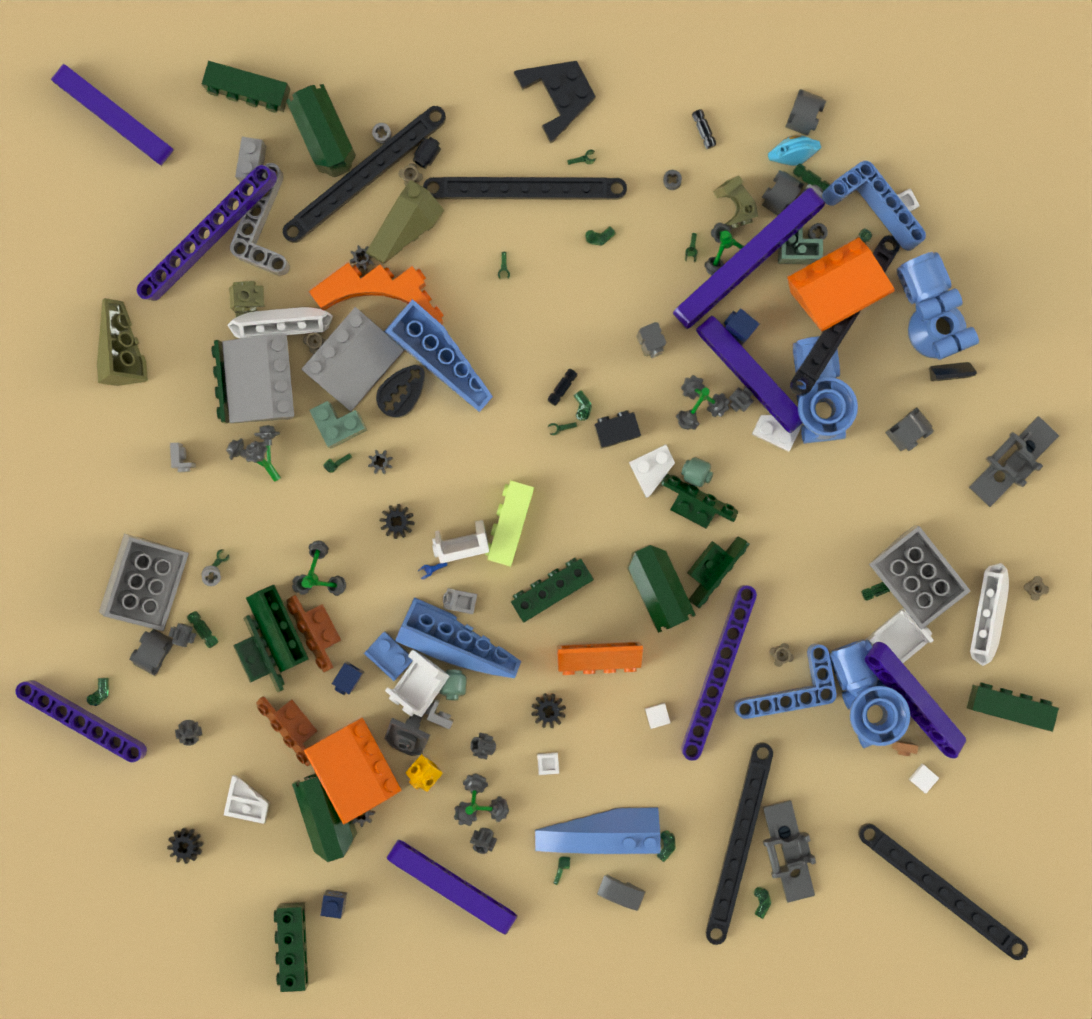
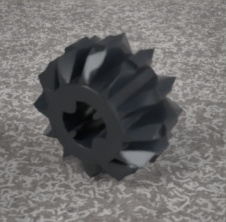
[380,504,415,539]
[531,693,566,728]
[167,827,204,864]

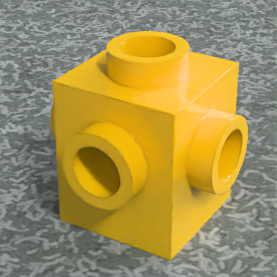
[405,754,443,792]

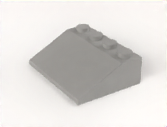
[301,307,404,411]
[222,335,294,423]
[869,525,970,630]
[99,533,189,631]

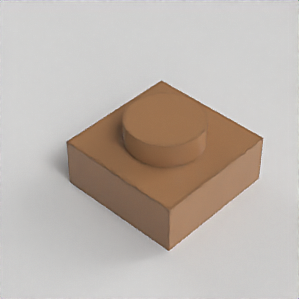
[892,741,918,756]

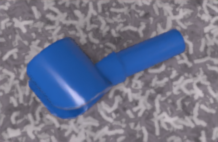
[418,562,448,579]

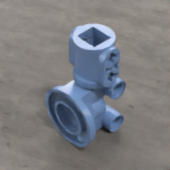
[897,251,979,360]
[793,336,858,444]
[829,639,910,749]

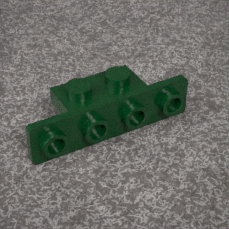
[211,340,229,424]
[661,474,738,529]
[687,536,750,608]
[233,615,285,692]

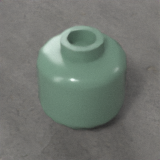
[681,457,714,487]
[439,670,467,701]

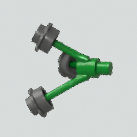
[704,222,744,275]
[292,540,346,596]

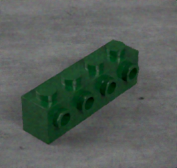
[201,61,291,113]
[511,558,594,623]
[246,585,309,673]
[967,682,1059,732]
[274,902,309,992]

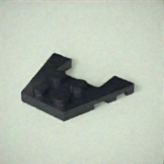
[514,61,596,143]

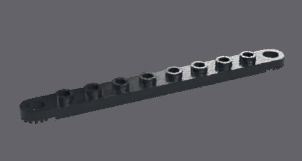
[282,106,446,243]
[423,177,627,200]
[790,235,900,396]
[705,742,773,945]
[858,823,1028,961]

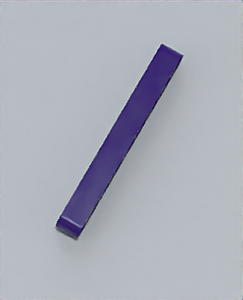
[137,165,277,301]
[673,188,826,329]
[681,585,757,761]

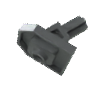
[384,713,430,756]

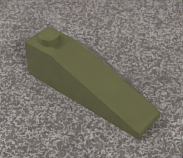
[366,180,444,264]
[97,298,148,386]

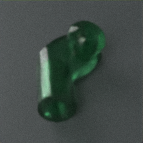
[585,226,616,246]
[573,390,592,421]
[87,678,109,706]
[657,830,676,862]
[754,887,771,919]

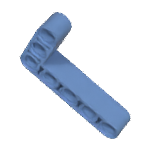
[822,160,926,251]
[734,643,837,719]

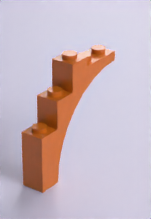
[308,263,444,325]

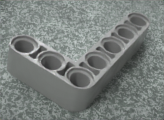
[230,163,290,276]

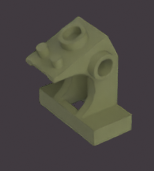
[713,175,758,229]
[229,281,265,317]

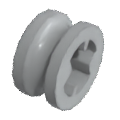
[372,123,391,144]
[201,565,221,586]

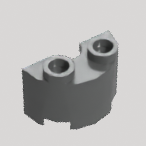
[785,89,826,136]
[762,170,804,216]
[885,407,934,451]
[129,629,173,677]

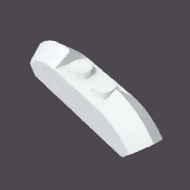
[228,307,333,339]
[970,563,1009,666]

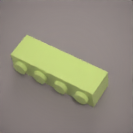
[485,480,534,567]

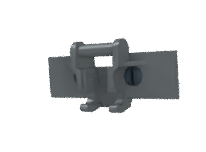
[969,416,1059,507]
[763,800,816,903]

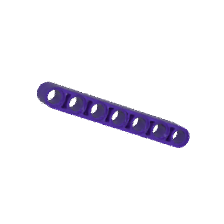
[51,64,174,166]
[696,316,802,433]
[865,642,966,759]
[15,680,147,762]
[386,839,518,935]

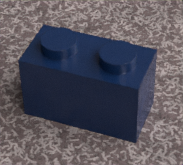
[724,308,760,346]

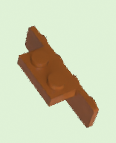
[286,595,341,673]
[256,696,318,766]

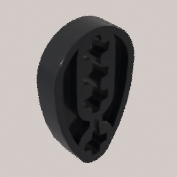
[376,365,425,418]

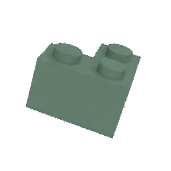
[778,227,823,264]
[309,401,367,449]

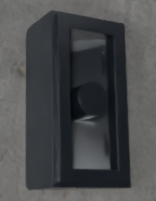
[929,362,977,382]

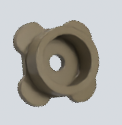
[398,163,423,186]
[303,332,326,354]
[1024,576,1049,601]
[770,643,794,667]

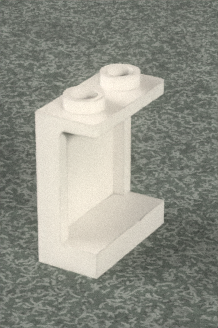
[432,520,489,564]
[865,608,934,663]
[385,649,450,717]

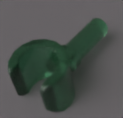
[567,149,597,165]
[685,233,698,263]
[498,252,510,280]
[548,422,577,436]
[323,453,352,473]
[209,549,230,575]
[553,857,570,885]

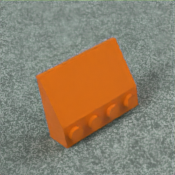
[787,237,895,332]
[557,642,643,675]
[304,717,402,825]

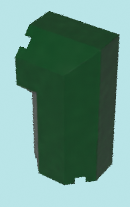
[286,84,356,177]
[627,545,696,633]
[292,773,357,862]

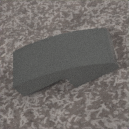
[597,874,646,911]

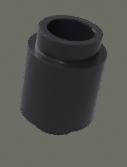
[413,137,441,169]

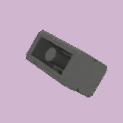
[636,322,667,358]

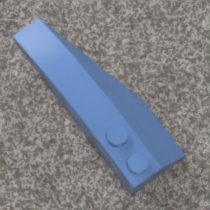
[384,299,493,412]
[395,597,521,678]
[535,807,660,854]

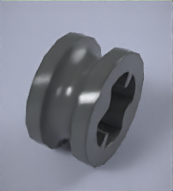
[663,170,682,190]
[808,223,828,240]

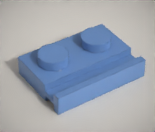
[364,631,413,681]

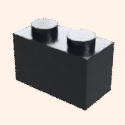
[594,410,641,449]

